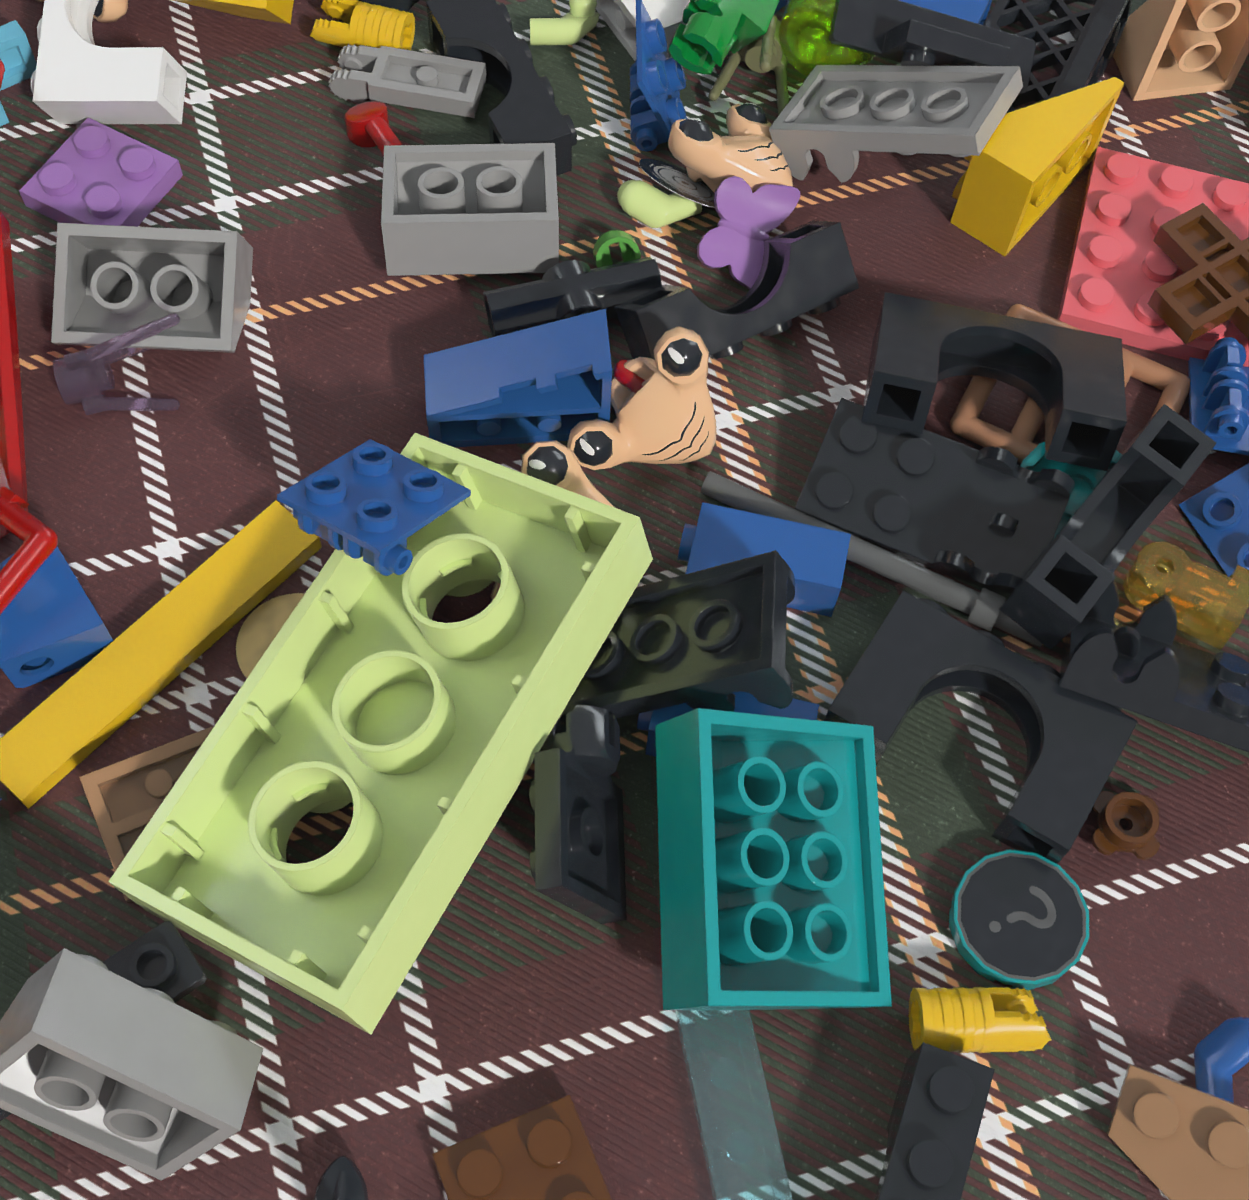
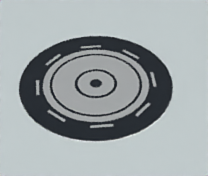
[639,159,715,208]

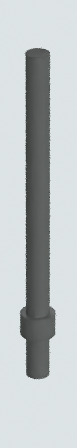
[701,471,1042,647]

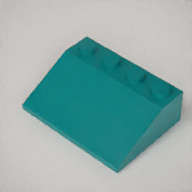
[655,708,892,1010]

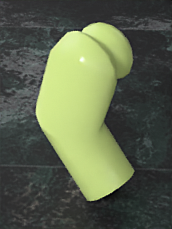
[530,0,599,45]
[617,180,702,228]

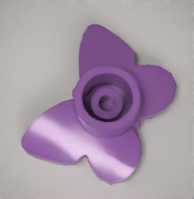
[697,176,801,290]

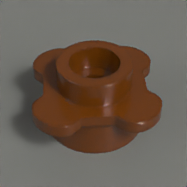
[1091,791,1160,860]

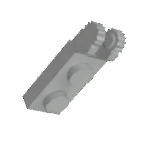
[328,44,486,118]

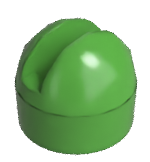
[593,229,641,268]

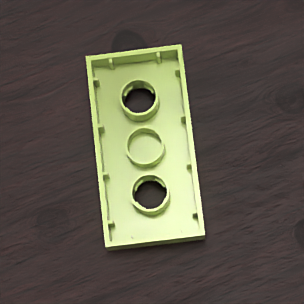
[108,433,653,1035]

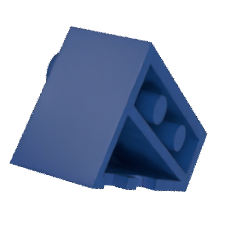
[424,309,612,447]

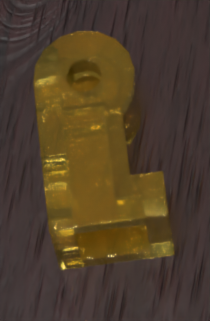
[1123,541,1249,650]

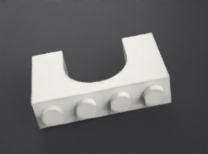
[31,0,187,124]

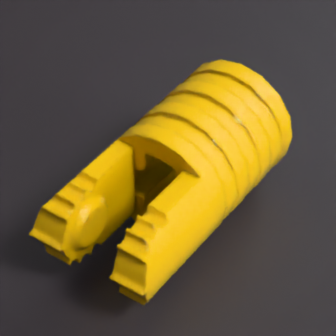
[310,0,415,50]
[909,987,1051,1053]

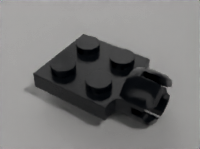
[529,705,627,924]

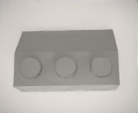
[381,143,559,276]
[51,223,253,353]
[0,948,263,1181]

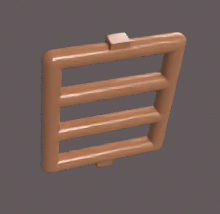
[949,304,1190,464]

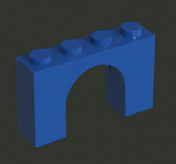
[637,502,851,757]

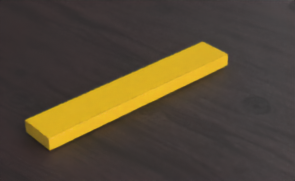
[0,500,322,809]

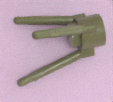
[708,15,789,116]

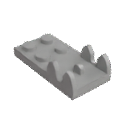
[769,65,1023,183]

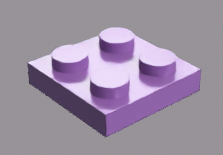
[19,117,183,227]

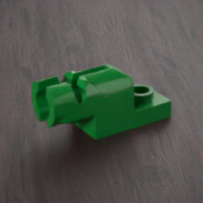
[668,0,779,74]

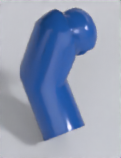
[1194,1017,1249,1103]

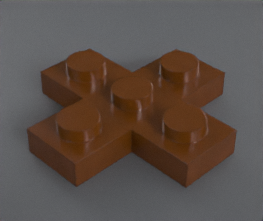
[1147,203,1249,344]

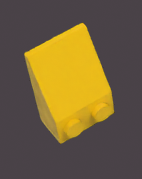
[950,77,1125,257]

